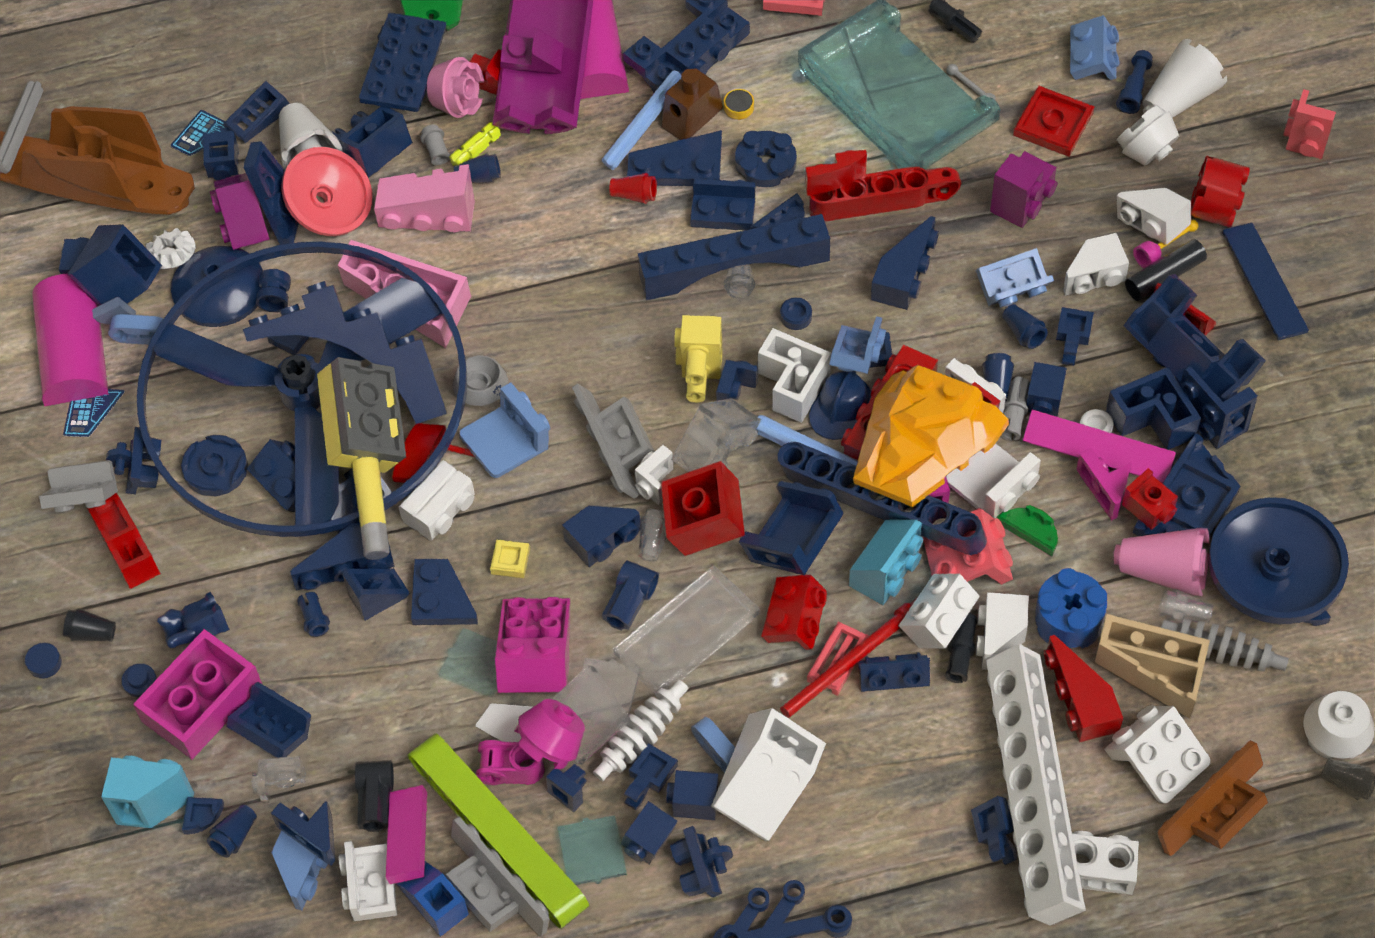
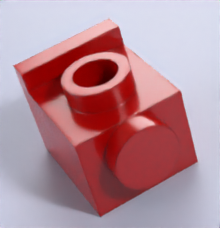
[1122,468,1178,530]

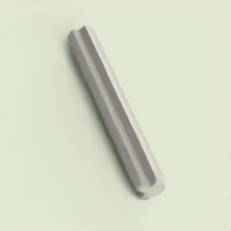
[0,81,44,174]

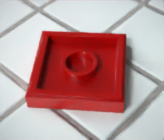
[1013,85,1095,157]

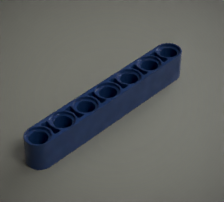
[777,442,987,555]

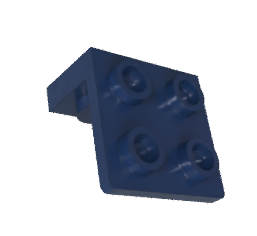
[1180,366,1258,449]

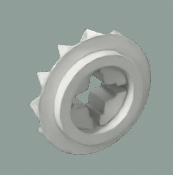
[146,228,195,269]

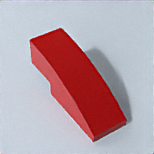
[87,493,160,589]

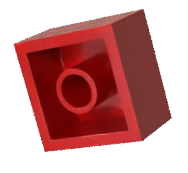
[661,461,745,556]

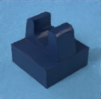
[546,764,587,812]

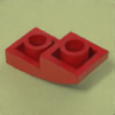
[805,150,867,196]
[392,423,446,483]

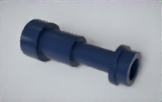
[1116,50,1153,114]

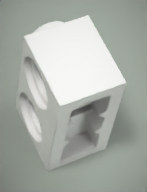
[1072,831,1139,895]

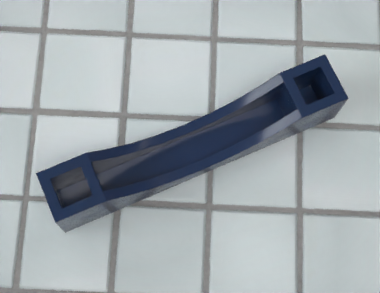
[638,214,830,300]

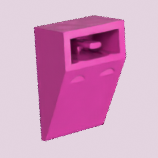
[495,597,570,693]

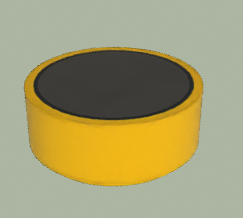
[724,89,754,120]

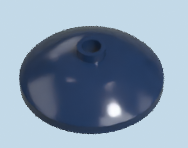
[171,246,263,327]

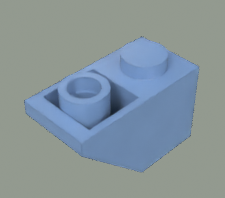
[271,830,328,911]

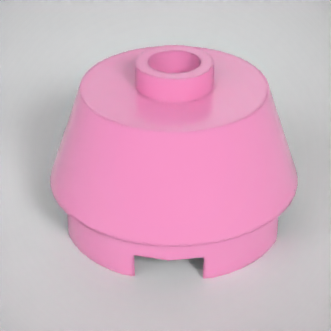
[427,57,484,118]

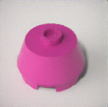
[514,699,585,769]

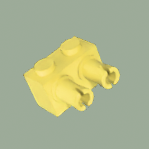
[675,315,723,403]

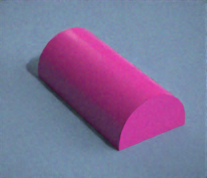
[581,0,629,99]
[32,274,109,406]

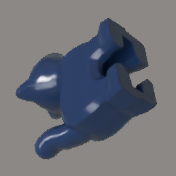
[157,592,230,648]

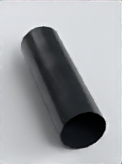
[1125,239,1207,301]

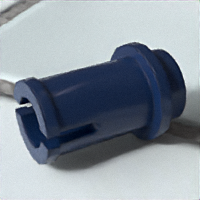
[297,592,330,637]

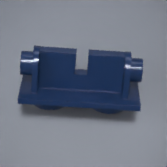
[858,652,930,692]

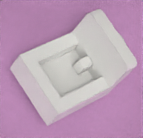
[635,445,673,505]

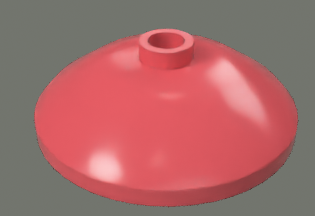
[281,147,372,236]

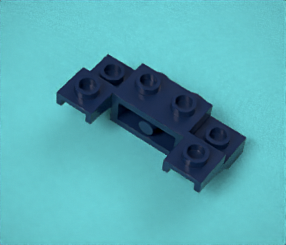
[623,0,750,93]
[1123,274,1266,401]

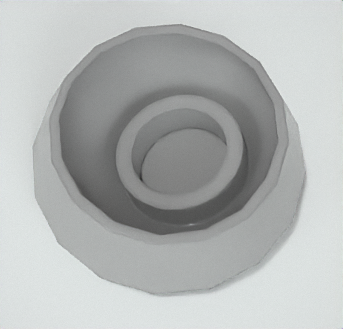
[452,355,509,406]

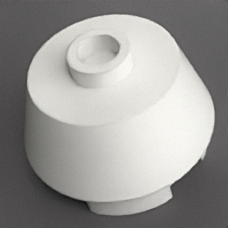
[1117,105,1179,166]
[1303,691,1375,760]

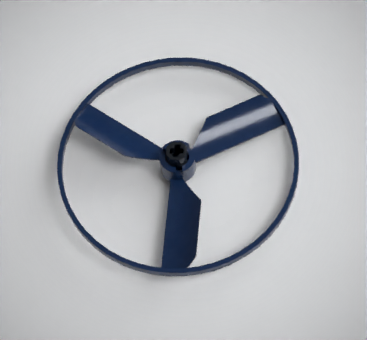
[137,241,467,537]

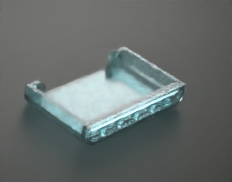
[798,0,1001,170]

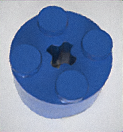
[1035,568,1107,649]

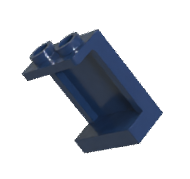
[739,481,844,575]

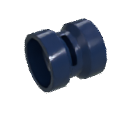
[256,269,291,313]

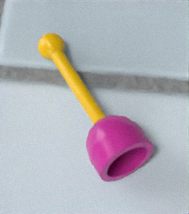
[1133,219,1198,268]

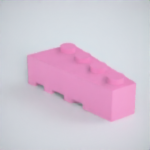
[338,240,471,348]

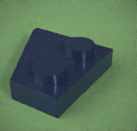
[411,559,478,625]

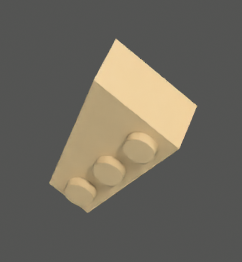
[1095,614,1210,719]

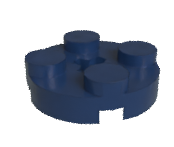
[735,131,797,187]

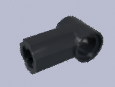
[355,760,394,832]

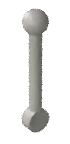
[946,64,996,106]

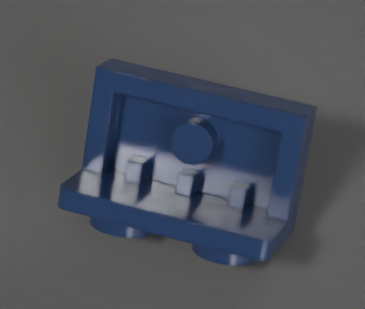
[247,439,295,512]
[226,682,311,761]

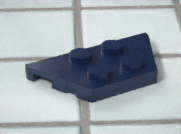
[1133,433,1241,538]

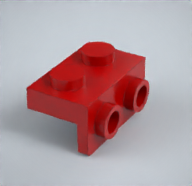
[761,574,827,650]

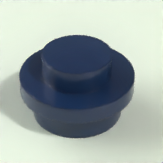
[121,664,157,697]

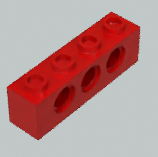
[841,345,938,460]

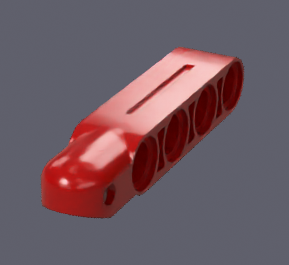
[809,167,962,222]

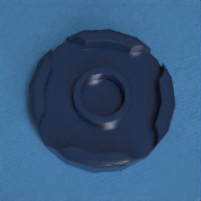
[181,435,248,497]

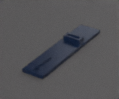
[1222,222,1309,341]

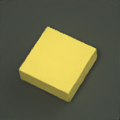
[490,540,530,578]

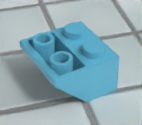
[849,520,923,605]
[101,756,194,828]

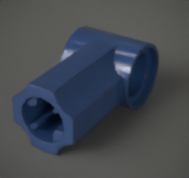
[602,560,659,631]

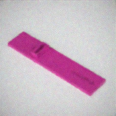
[1022,410,1176,483]

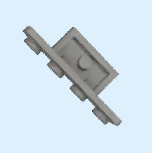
[572,383,655,499]
[445,817,549,937]

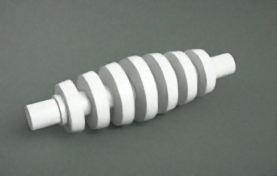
[593,680,688,781]

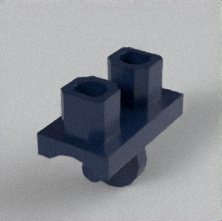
[106,426,162,495]
[670,826,733,897]

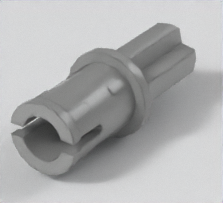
[1001,376,1030,441]

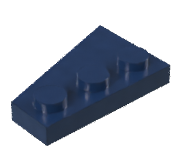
[627,130,722,186]
[243,141,299,245]

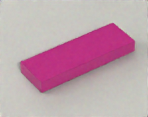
[385,785,427,884]

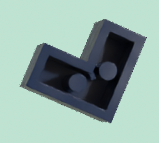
[1106,367,1201,450]

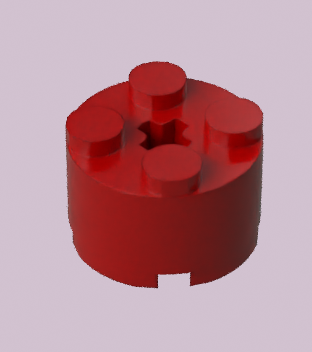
[1191,156,1250,228]

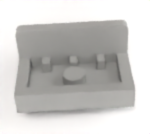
[39,460,118,512]

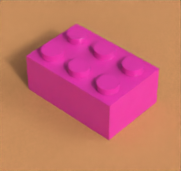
[133,629,262,760]

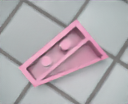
[374,164,475,232]

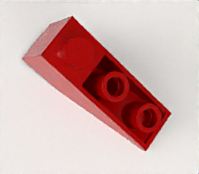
[1044,635,1123,742]

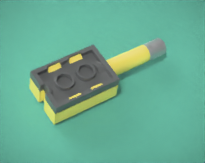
[317,357,406,560]

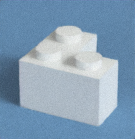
[758,328,831,423]

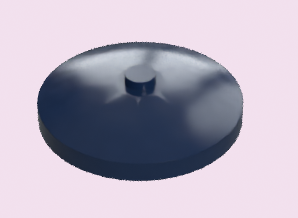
[1208,497,1349,624]

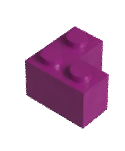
[990,151,1058,228]
[210,173,270,250]

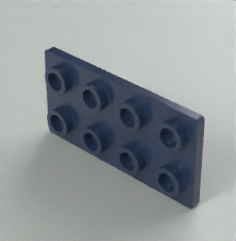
[359,13,446,112]

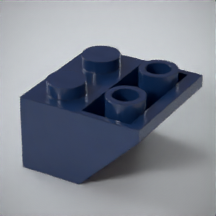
[68,224,162,306]

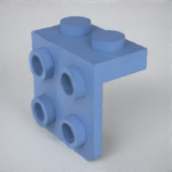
[460,382,550,478]

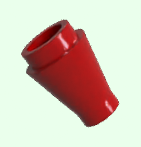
[609,173,657,204]

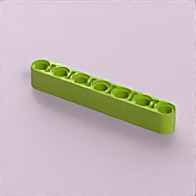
[407,733,589,929]

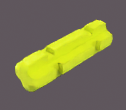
[449,122,501,166]

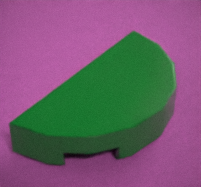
[996,505,1058,556]

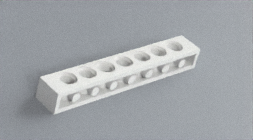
[986,644,1086,926]

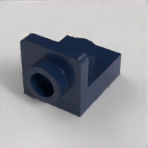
[716,360,758,411]

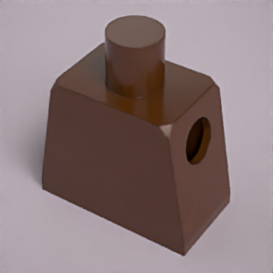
[662,68,723,140]

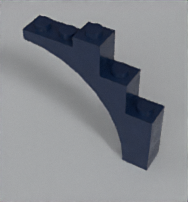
[243,281,447,424]

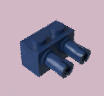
[332,106,413,178]

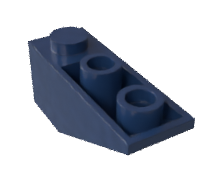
[871,216,939,310]
[290,522,395,591]

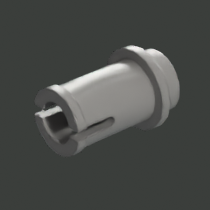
[420,124,450,165]

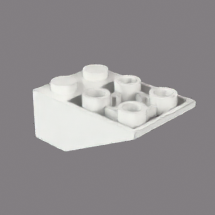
[711,708,826,841]

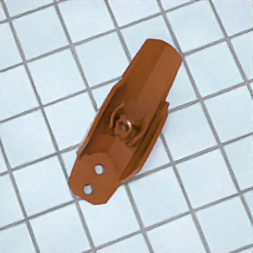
[0,106,195,215]

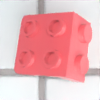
[923,508,1013,585]

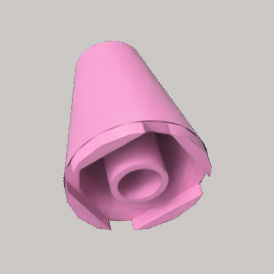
[1114,528,1209,597]

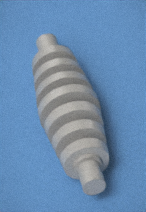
[1161,618,1289,672]

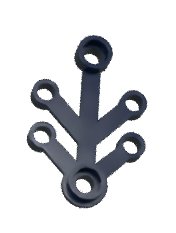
[713,880,852,938]

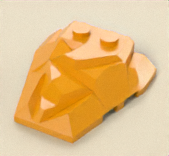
[853,365,1009,507]

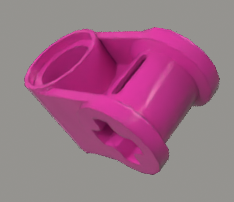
[475,740,545,785]

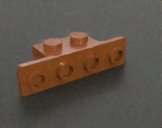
[1157,740,1268,856]

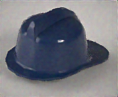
[809,371,872,440]

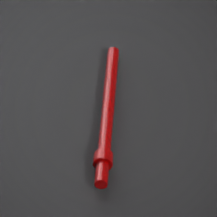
[780,597,918,718]

